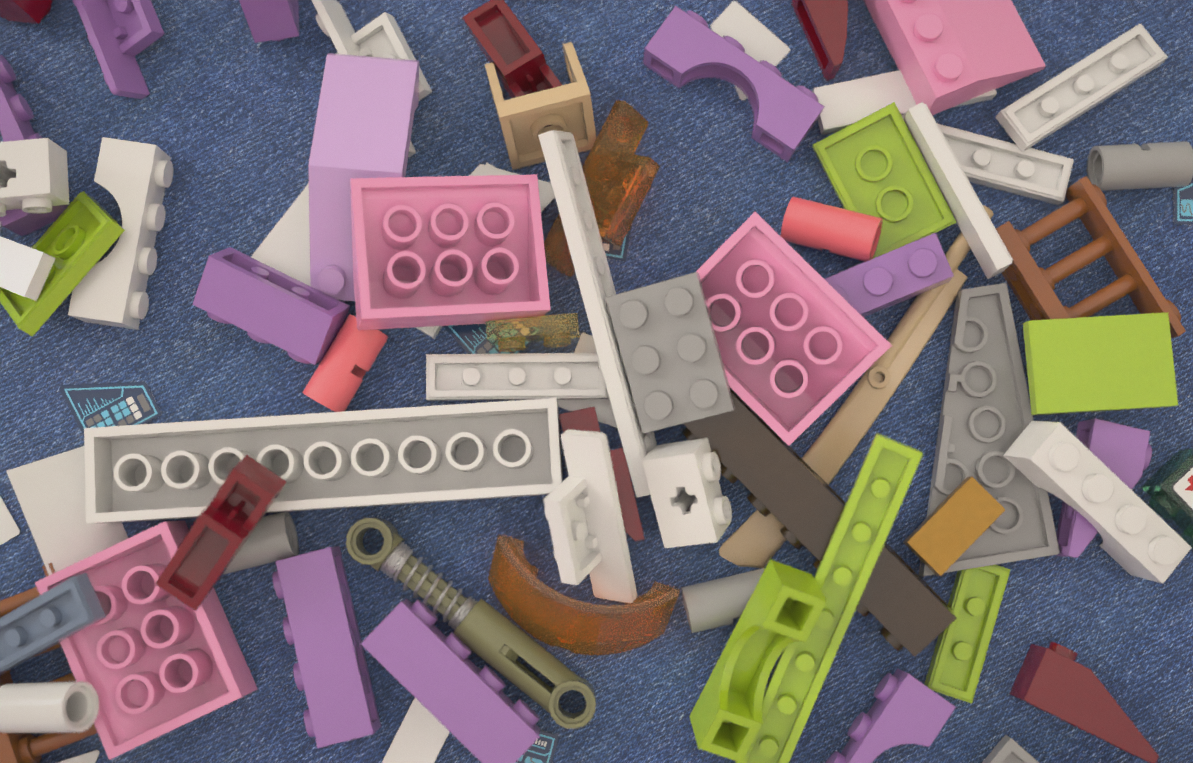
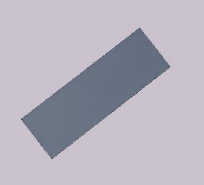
[0,573,106,674]

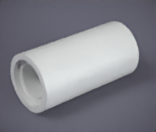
[0,681,99,733]

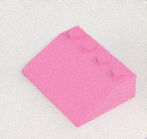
[864,0,1046,115]
[350,174,551,330]
[696,212,892,446]
[35,521,258,760]

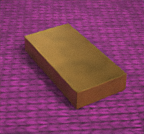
[903,476,1006,576]

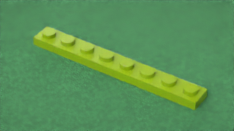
[735,433,923,763]

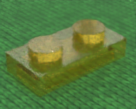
[485,313,580,352]

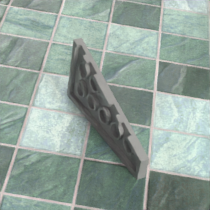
[919,283,1060,576]

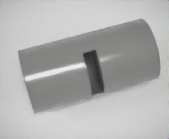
[1087,141,1193,191]
[223,511,299,575]
[681,568,765,633]

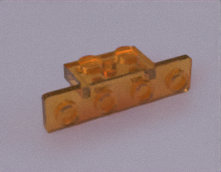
[544,100,660,277]

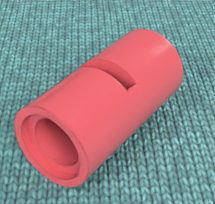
[781,197,883,262]
[302,314,389,412]

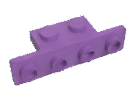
[72,0,164,99]

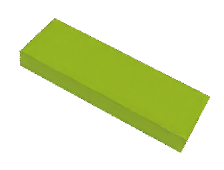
[924,565,1011,704]

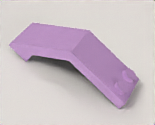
[308,53,419,301]

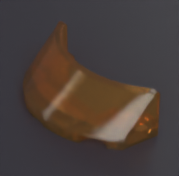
[488,534,680,655]

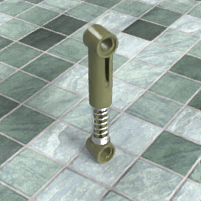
[346,518,596,729]

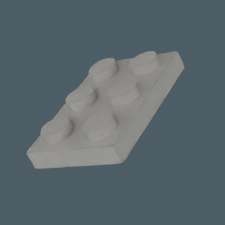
[606,272,735,433]

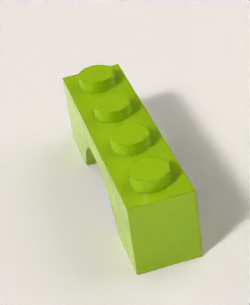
[689,559,827,763]

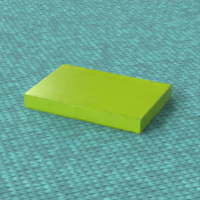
[812,102,956,258]
[0,191,125,337]
[1023,312,1178,415]

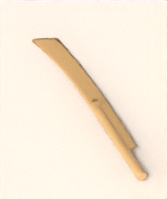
[719,205,994,568]

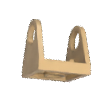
[485,42,598,170]

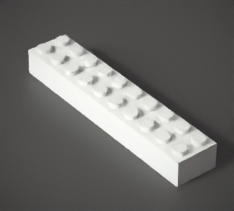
[84,398,563,523]

